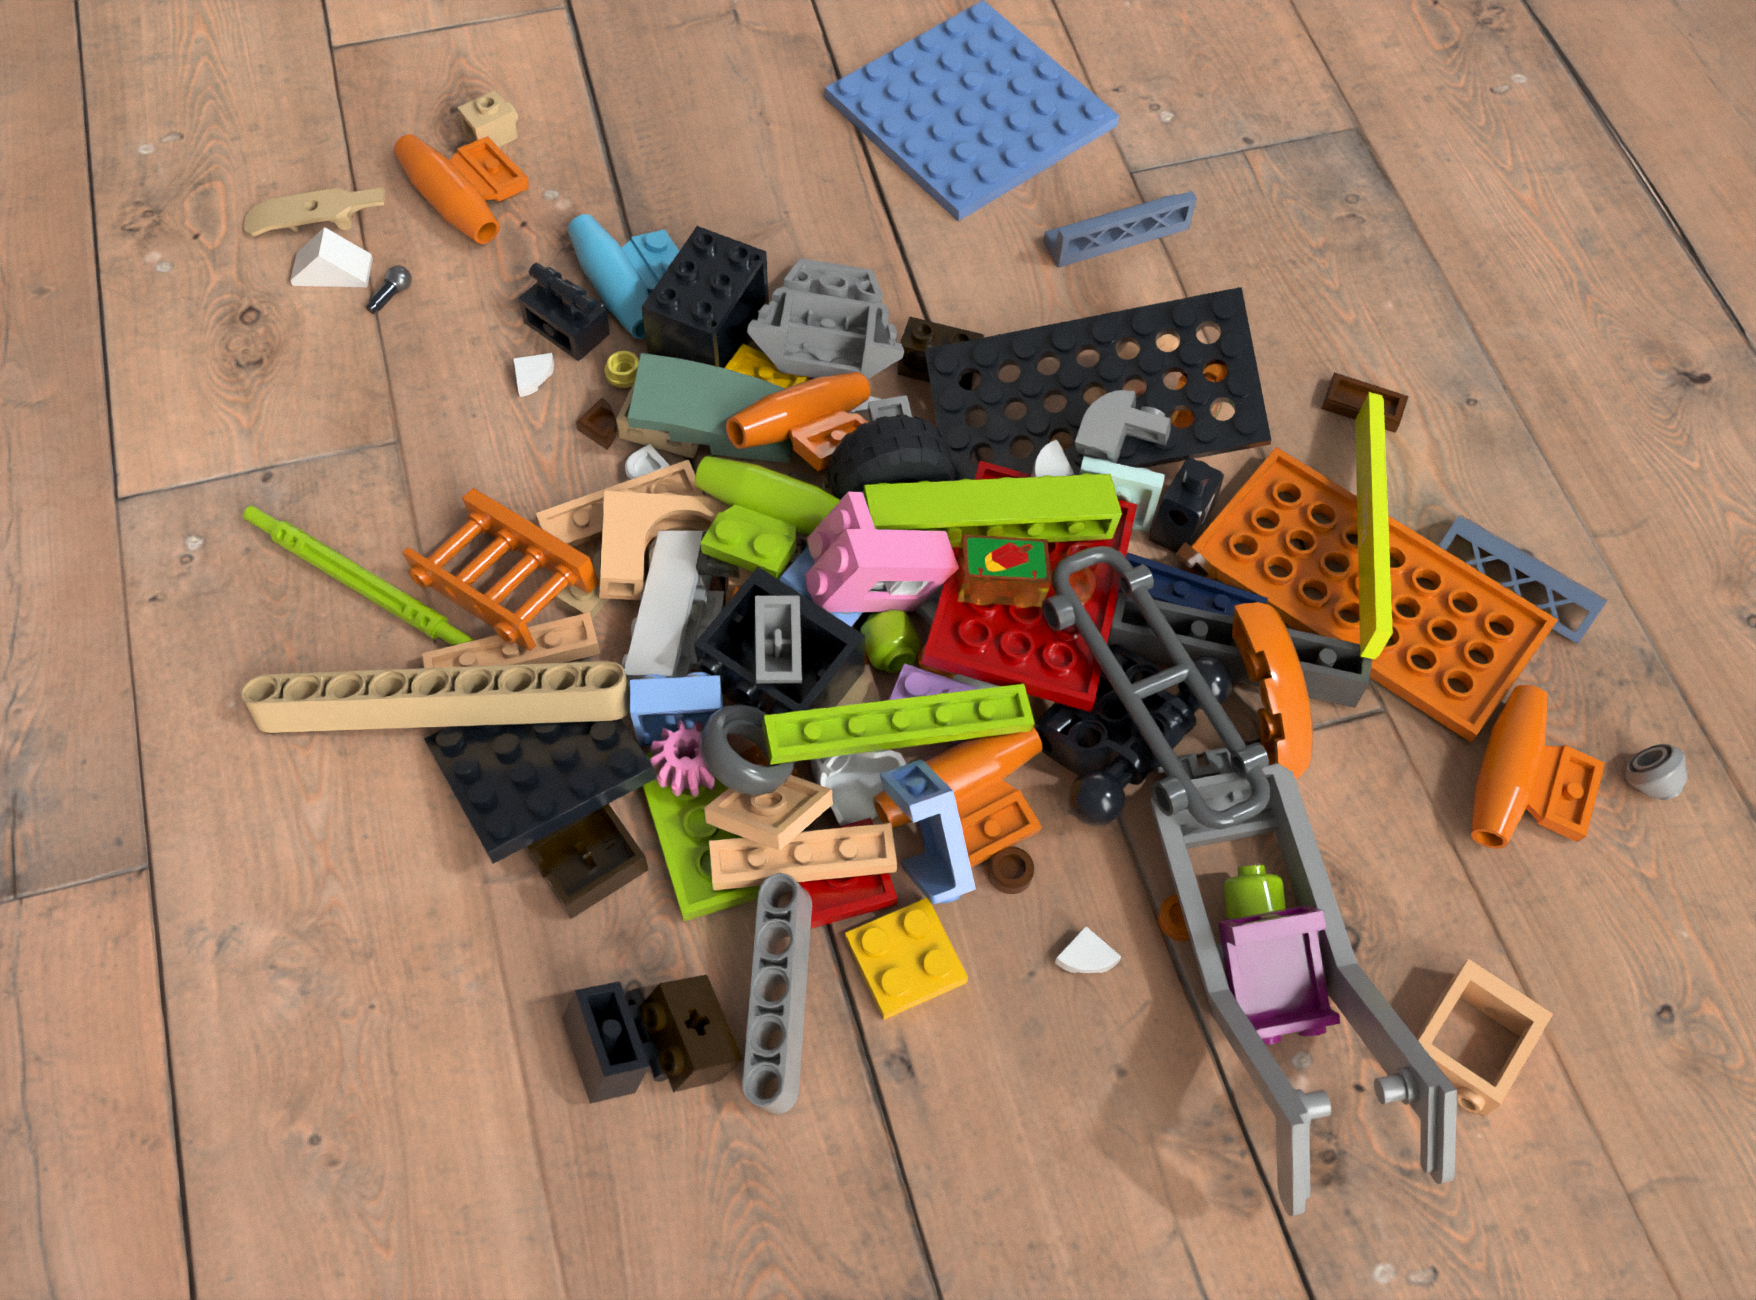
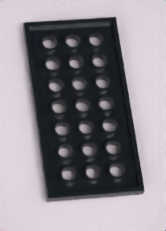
[925,287,1271,481]

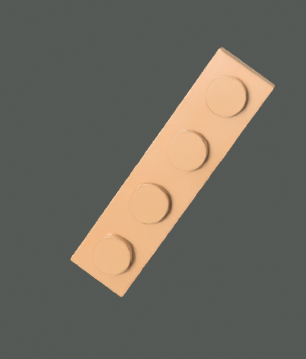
[535,459,703,547]
[422,612,601,668]
[709,823,897,890]

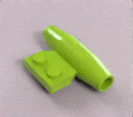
[695,456,840,580]

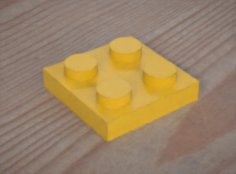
[845,898,968,1020]

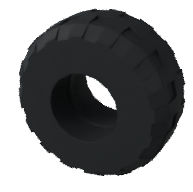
[828,415,956,500]

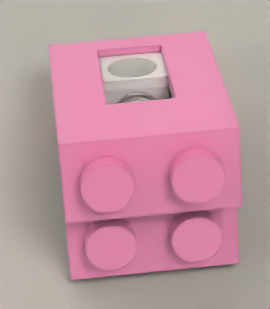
[804,492,959,612]

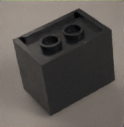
[641,226,769,368]
[694,567,865,715]

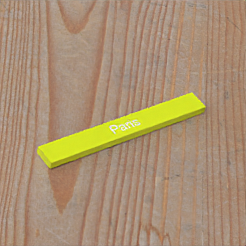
[1355,392,1393,660]

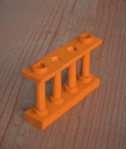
[402,488,600,651]

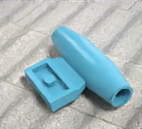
[568,214,679,339]

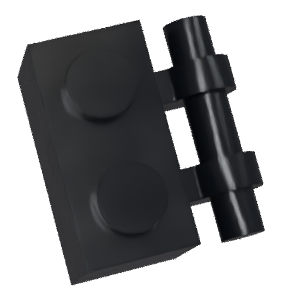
[518,262,610,362]
[562,981,668,1104]

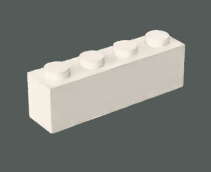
[622,531,716,684]

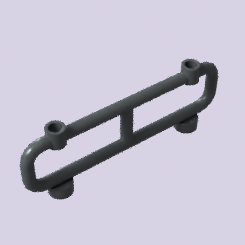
[1042,546,1270,830]

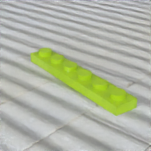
[762,684,1035,765]

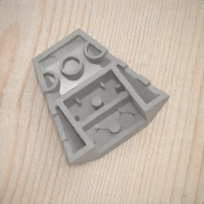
[747,258,904,379]

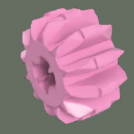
[650,720,715,798]

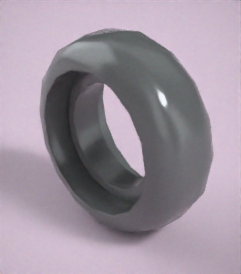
[698,704,795,796]

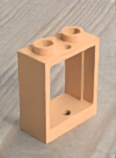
[1416,959,1553,1117]

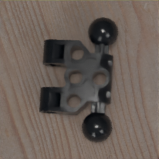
[1034,645,1233,826]

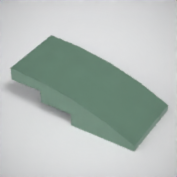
[628,353,793,463]

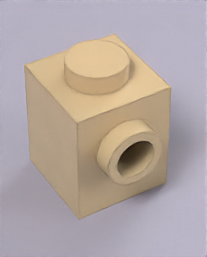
[457,90,519,147]

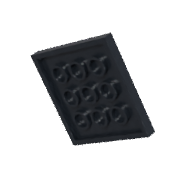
[424,661,657,864]

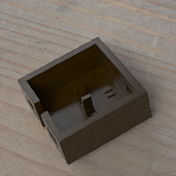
[524,804,649,919]

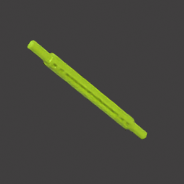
[243,505,475,646]

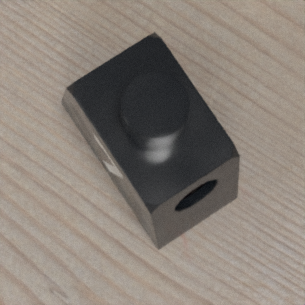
[1149,458,1224,553]

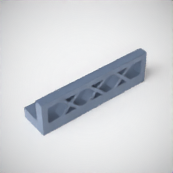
[1043,191,1197,268]
[1439,515,1607,644]

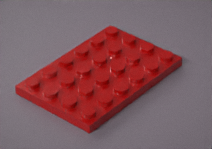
[921,461,1137,712]

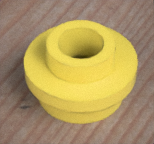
[605,351,640,388]

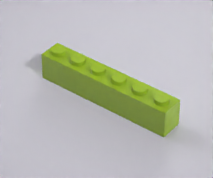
[863,473,1122,547]

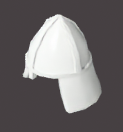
[811,749,906,826]

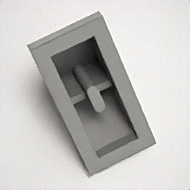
[755,596,802,683]

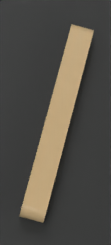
[241,661,630,733]

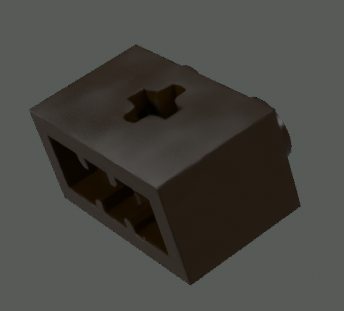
[639,974,743,1093]

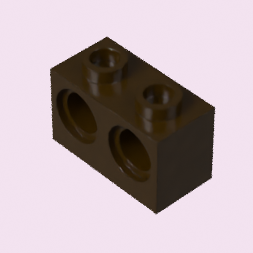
[898,317,984,390]

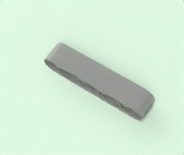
[743,873,812,1114]

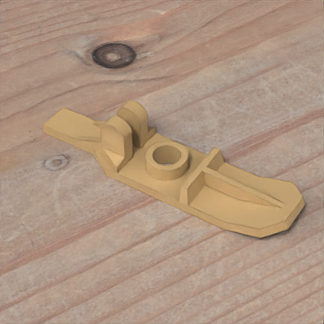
[243,187,385,237]

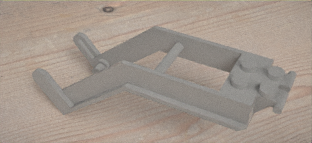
[1149,747,1457,1217]

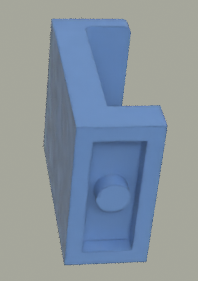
[880,759,976,904]

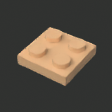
[704,764,833,851]

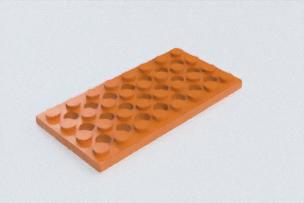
[1192,447,1558,743]

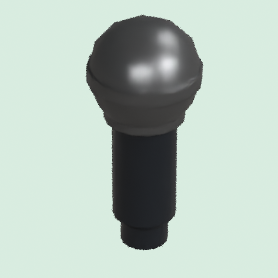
[365,265,412,314]

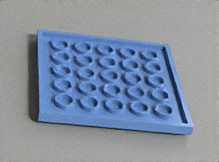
[825,0,1119,221]

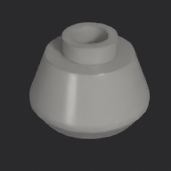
[1625,744,1688,800]

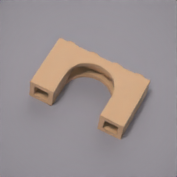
[599,489,753,605]

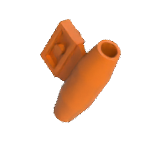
[394,134,529,244]
[726,372,870,472]
[1471,685,1605,849]
[873,726,1042,868]

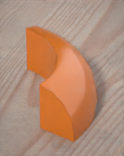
[1232,602,1313,779]

